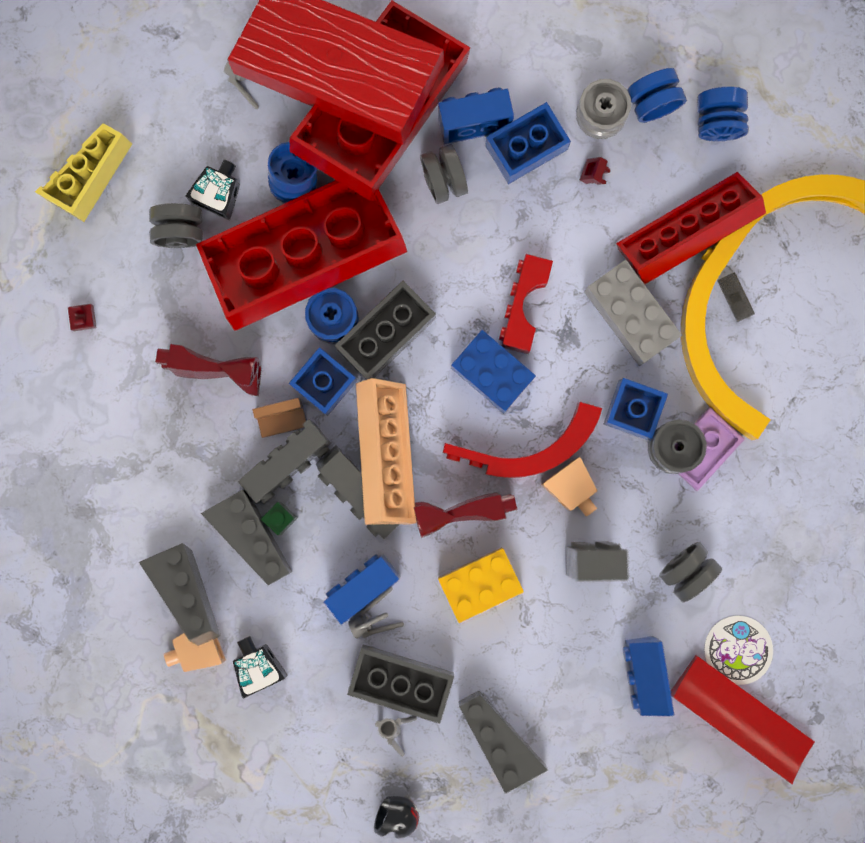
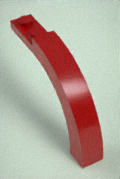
[443,402,603,478]

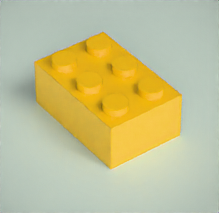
[438,547,524,623]

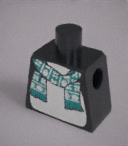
[185,160,240,220]
[233,636,288,699]

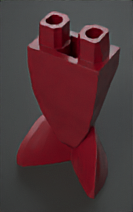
[155,344,262,396]
[414,492,518,538]

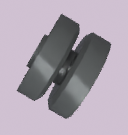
[420,144,468,204]
[149,203,203,248]
[648,420,707,474]
[659,542,722,602]

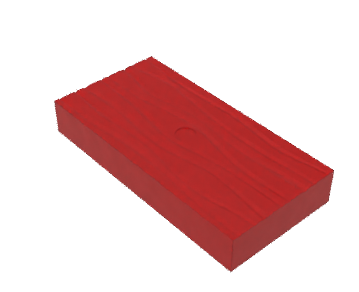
[227,0,444,145]
[290,0,471,201]
[196,180,408,331]

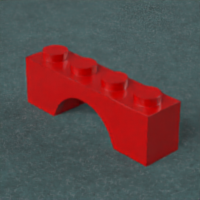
[499,254,553,354]

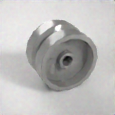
[576,79,631,139]

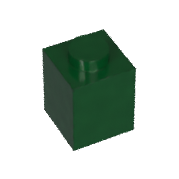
[261,502,298,536]

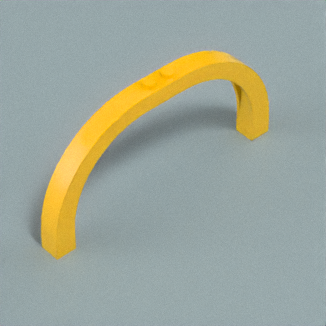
[681,174,865,440]

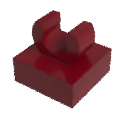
[580,157,611,185]
[68,304,96,331]

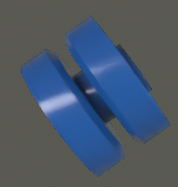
[627,68,687,123]
[305,288,359,344]

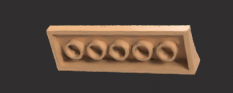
[356,378,416,525]

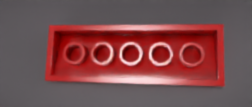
[616,171,766,285]
[671,655,815,784]

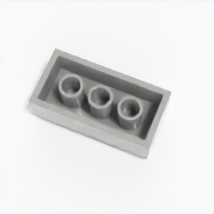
[584,260,682,366]

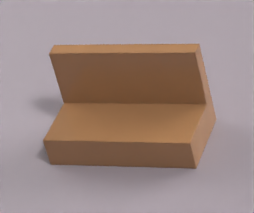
[252,398,306,438]

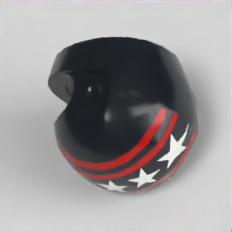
[374,796,419,838]

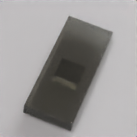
[717,272,755,322]

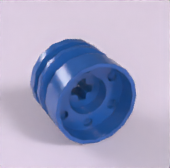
[697,87,749,141]
[268,142,317,203]

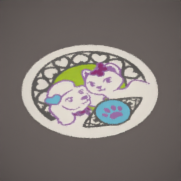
[704,616,773,685]

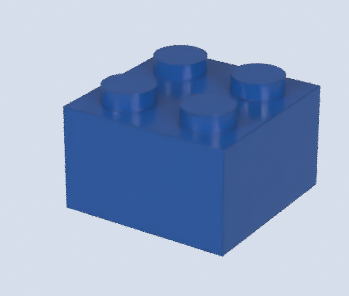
[289,347,358,416]
[603,378,668,440]

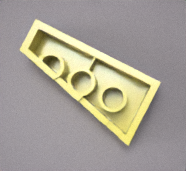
[35,123,132,222]

